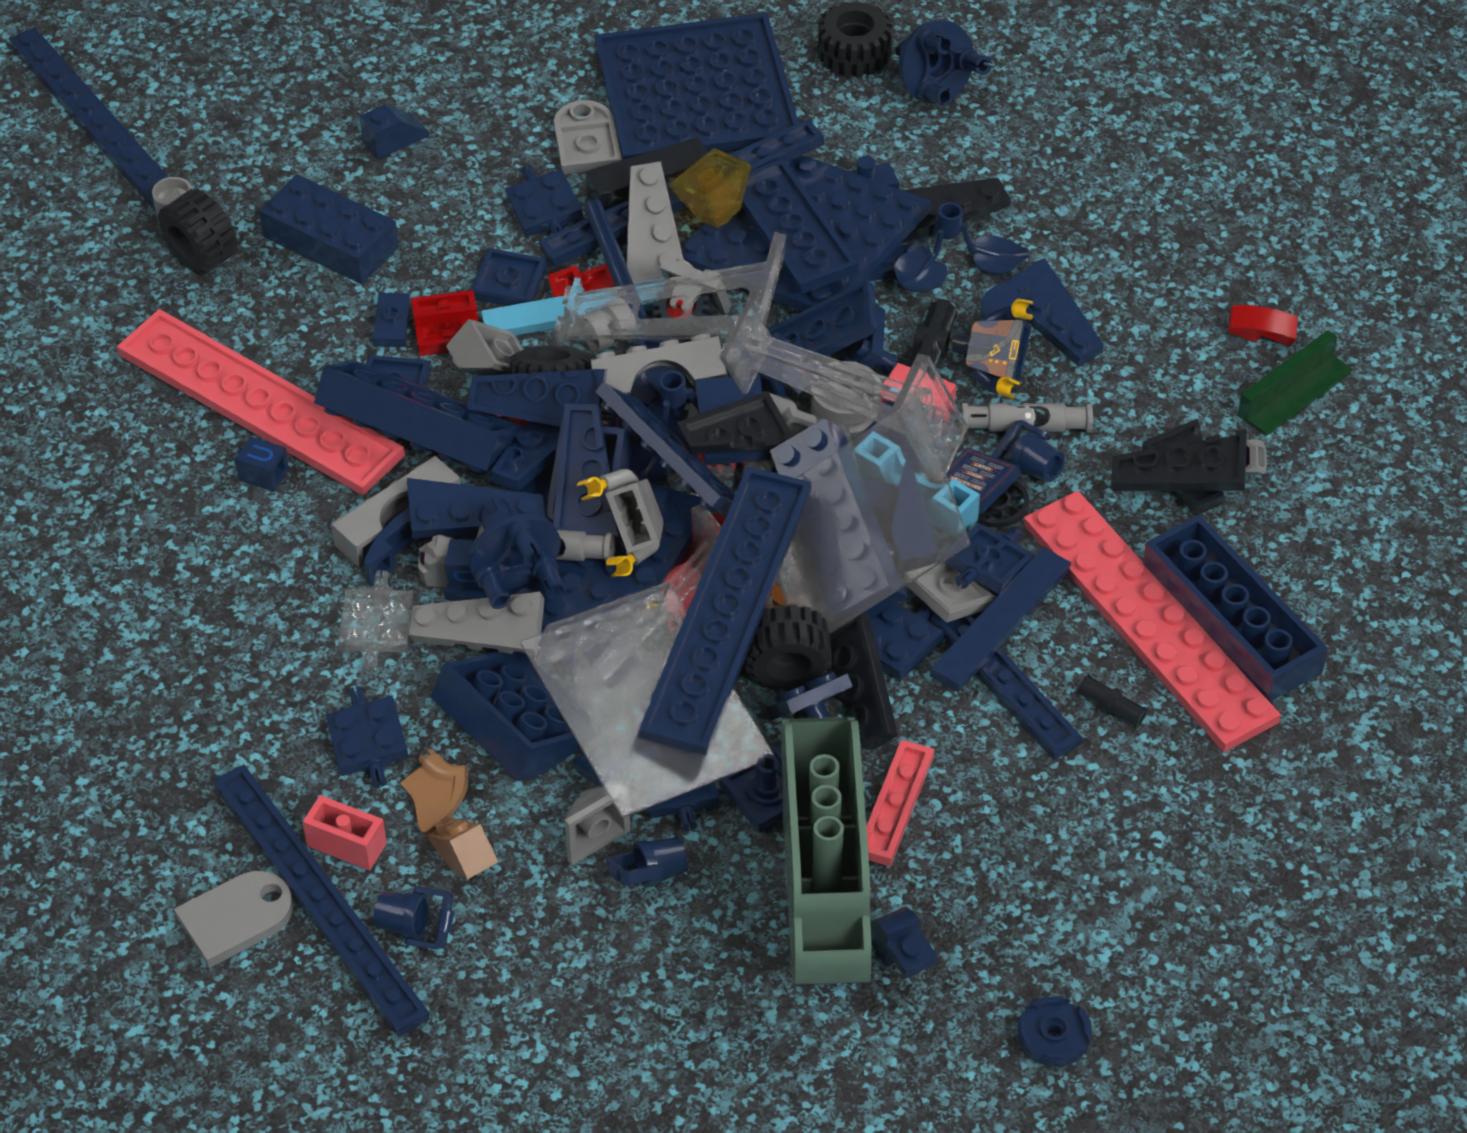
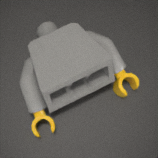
[577,469,664,577]

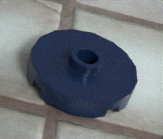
[1017,997,1092,1067]

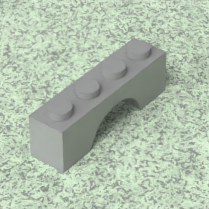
[590,334,726,404]
[332,456,461,568]

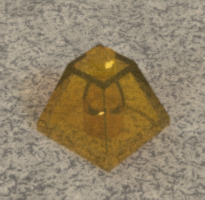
[669,148,751,228]

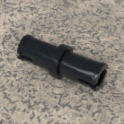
[1077,674,1148,728]

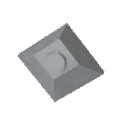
[446,319,523,375]
[565,783,631,865]

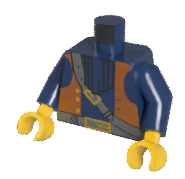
[952,299,1033,399]

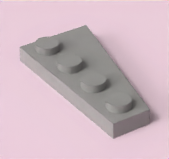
[626,161,684,283]
[409,592,545,657]

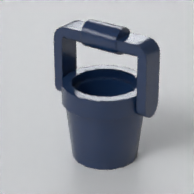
[991,420,1065,482]
[606,837,688,888]
[374,886,454,949]

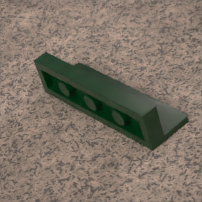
[1238,330,1352,436]

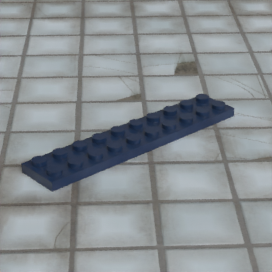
[639,466,812,756]

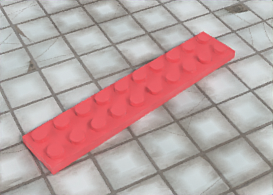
[117,309,405,496]
[1023,490,1281,752]

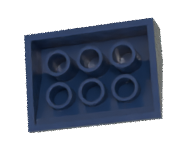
[430,651,605,781]

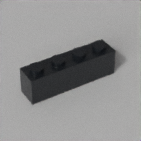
[586,137,713,211]

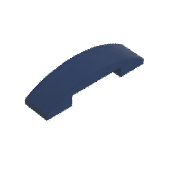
[364,508,415,587]

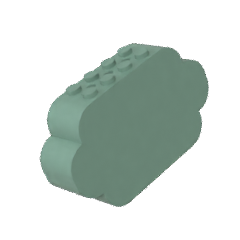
[781,717,871,985]

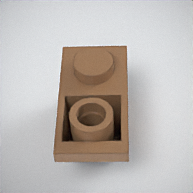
[427,817,498,879]

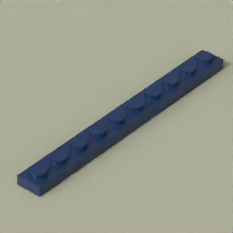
[9,27,168,212]
[539,119,824,267]
[213,764,430,1038]

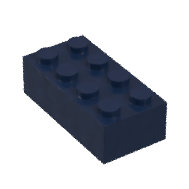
[259,174,399,285]

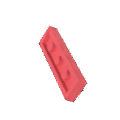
[866,739,934,867]

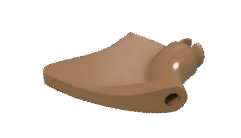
[400,749,469,836]

